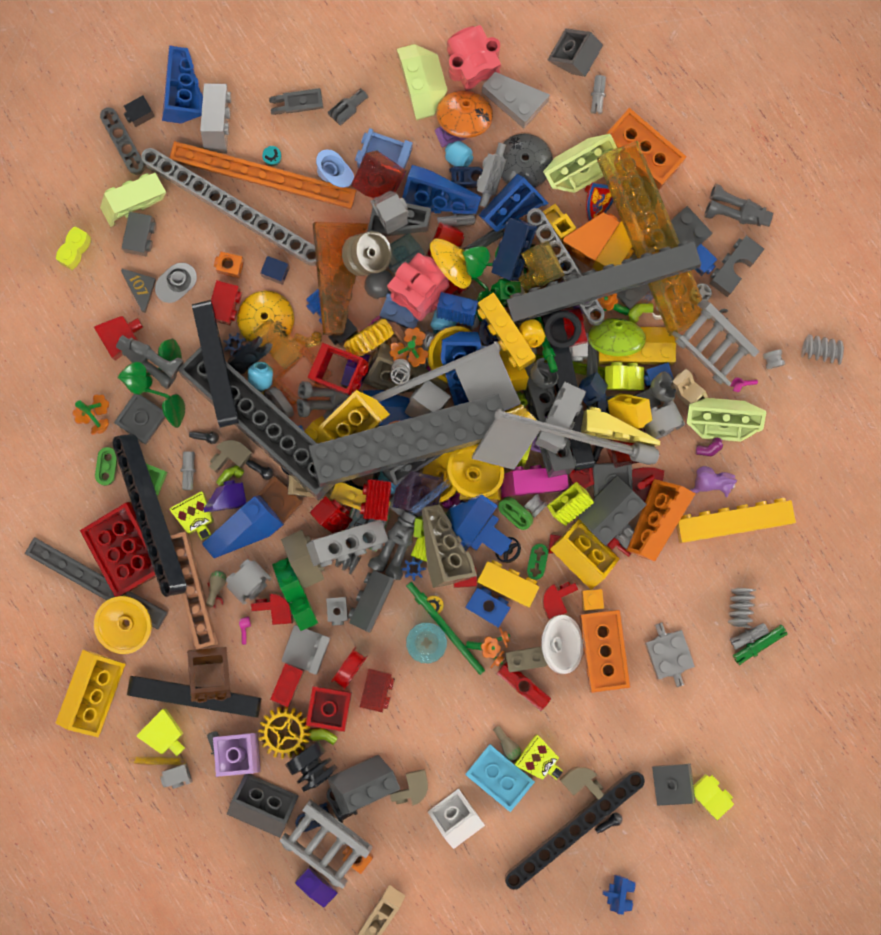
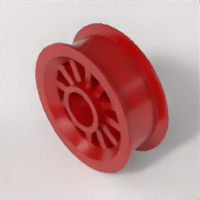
[331,647,368,691]

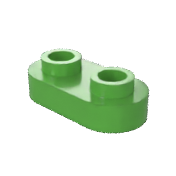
[95,447,118,486]
[499,497,533,530]

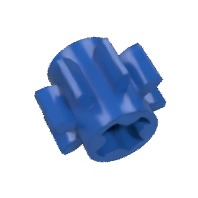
[402,557,426,581]

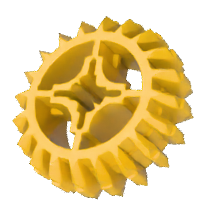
[344,319,394,357]
[258,706,311,759]

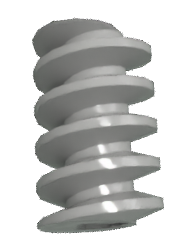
[801,334,844,365]
[728,588,756,628]

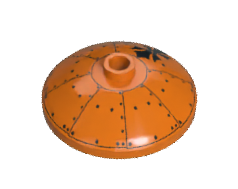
[436,91,493,138]

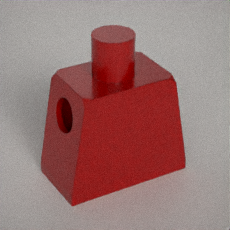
[94,316,144,361]

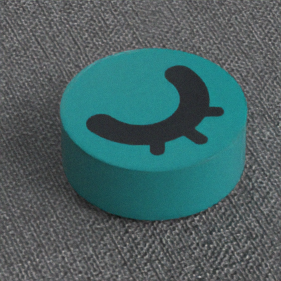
[262,146,282,166]

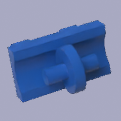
[602,875,636,915]

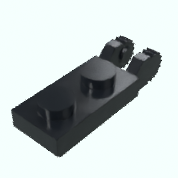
[227,336,272,374]

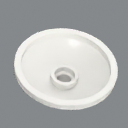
[541,615,583,674]

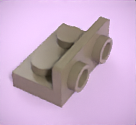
[505,646,547,672]

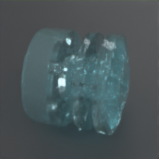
[406,623,447,663]

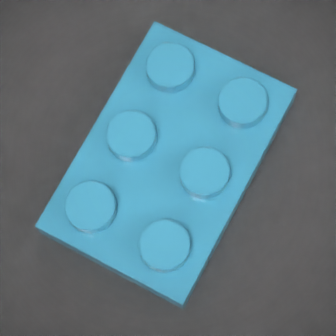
[465,744,535,812]

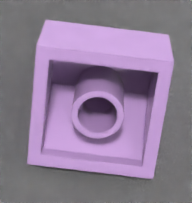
[213,733,261,777]

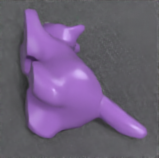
[690,466,737,497]

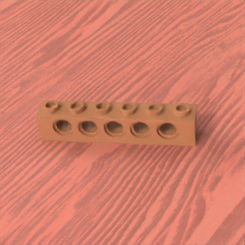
[170,532,218,650]

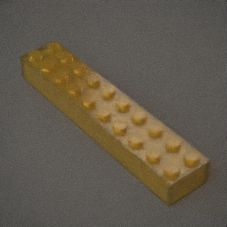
[597,140,711,336]

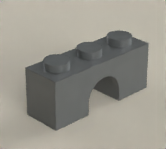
[710,235,764,297]

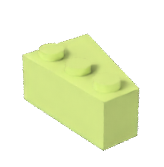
[100,173,166,227]

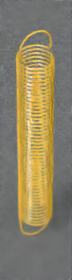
[129,757,186,765]

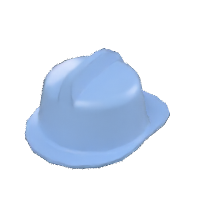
[316,149,354,188]

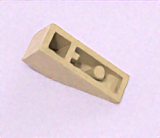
[357,885,406,935]

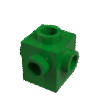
[490,278,521,307]

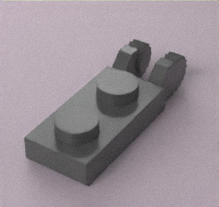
[269,88,323,115]

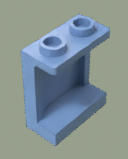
[355,128,413,182]

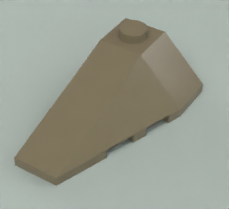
[363,343,448,393]
[422,505,477,588]

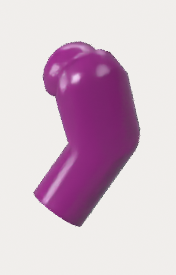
[696,437,723,457]
[441,492,463,509]

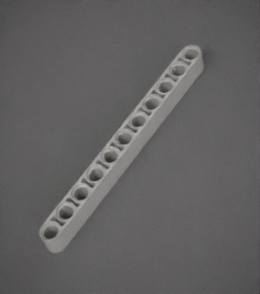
[141,148,321,266]

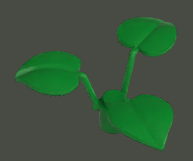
[462,246,499,322]
[117,338,186,428]

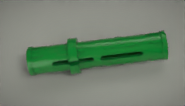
[732,624,788,666]

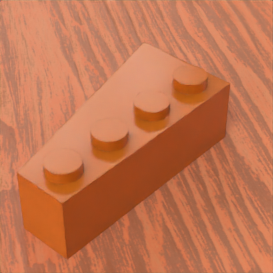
[627,479,696,562]

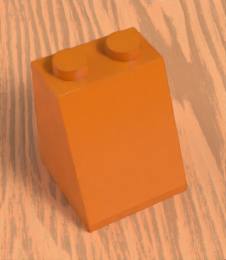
[562,212,620,269]

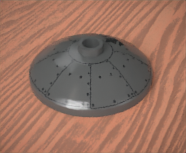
[501,133,553,188]

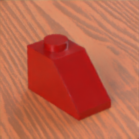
[426,222,464,259]

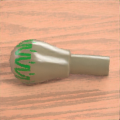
[206,571,227,607]
[493,726,521,761]

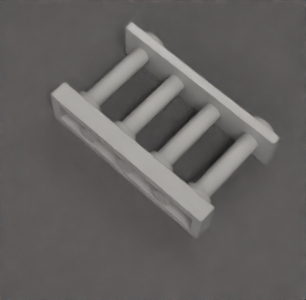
[672,299,759,386]
[280,799,373,889]

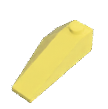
[581,407,660,447]

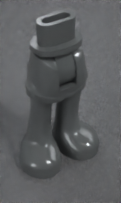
[704,183,773,227]
[116,335,184,389]
[297,381,363,418]
[368,510,418,580]

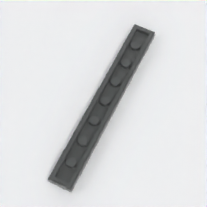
[25,537,168,630]

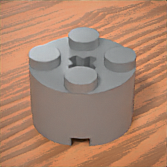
[644,400,685,439]
[226,559,271,604]

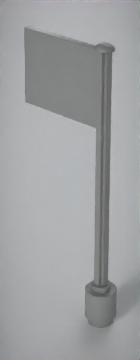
[334,341,521,411]
[472,409,659,469]

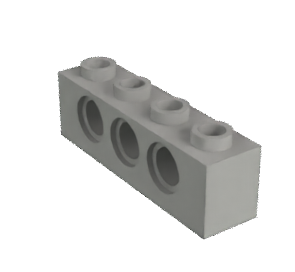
[306,520,389,568]

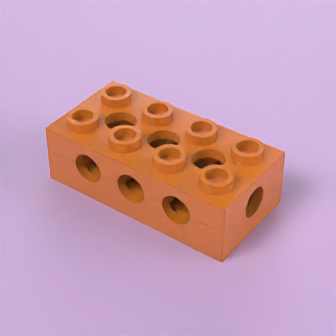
[605,108,687,190]
[579,610,630,693]

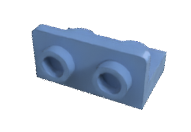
[379,293,419,329]

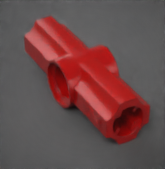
[496,661,551,711]

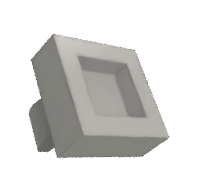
[614,524,634,549]

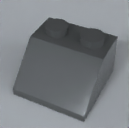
[548,28,603,77]

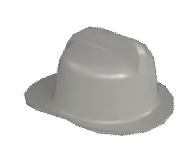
[155,262,197,303]

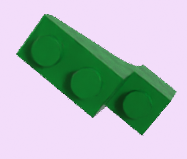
[272,557,318,631]

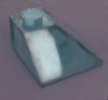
[388,234,426,273]

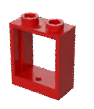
[307,343,368,397]

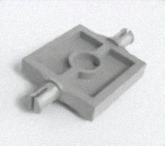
[477,143,507,207]
[645,623,695,687]

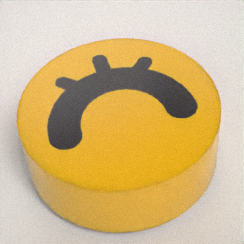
[426,596,443,614]

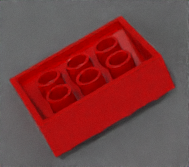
[80,502,156,597]

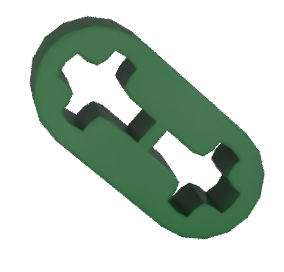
[527,544,548,580]

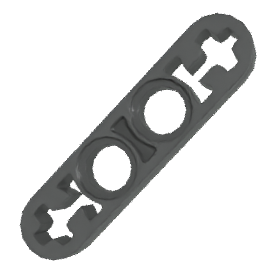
[100,107,145,175]

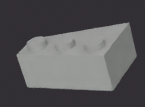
[482,72,550,128]
[200,84,231,153]
[370,191,409,234]
[535,382,586,454]

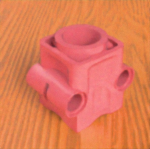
[447,25,501,91]
[387,253,450,322]

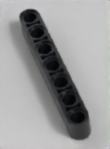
[192,300,239,428]
[127,676,262,718]

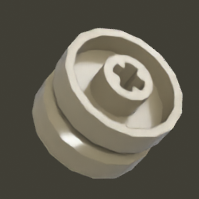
[342,231,392,276]

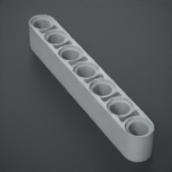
[527,208,604,325]

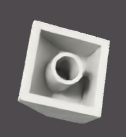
[428,788,485,849]

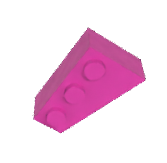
[501,465,569,498]

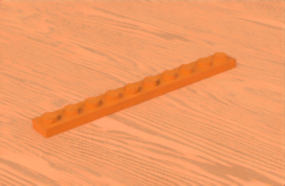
[169,141,357,210]

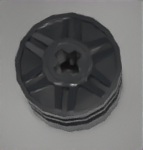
[285,741,337,792]

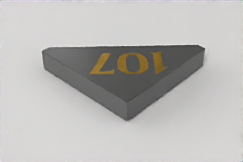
[121,268,156,313]

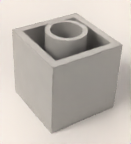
[405,380,451,418]

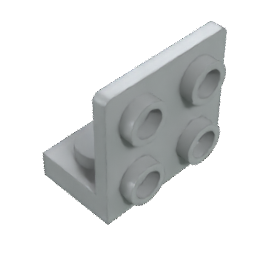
[282,625,331,675]

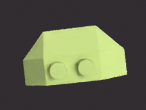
[397,44,447,120]
[543,134,619,193]
[686,398,766,442]

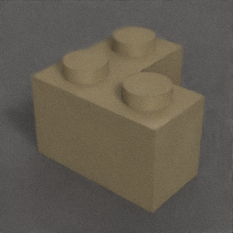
[281,530,325,589]

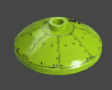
[588,318,646,356]

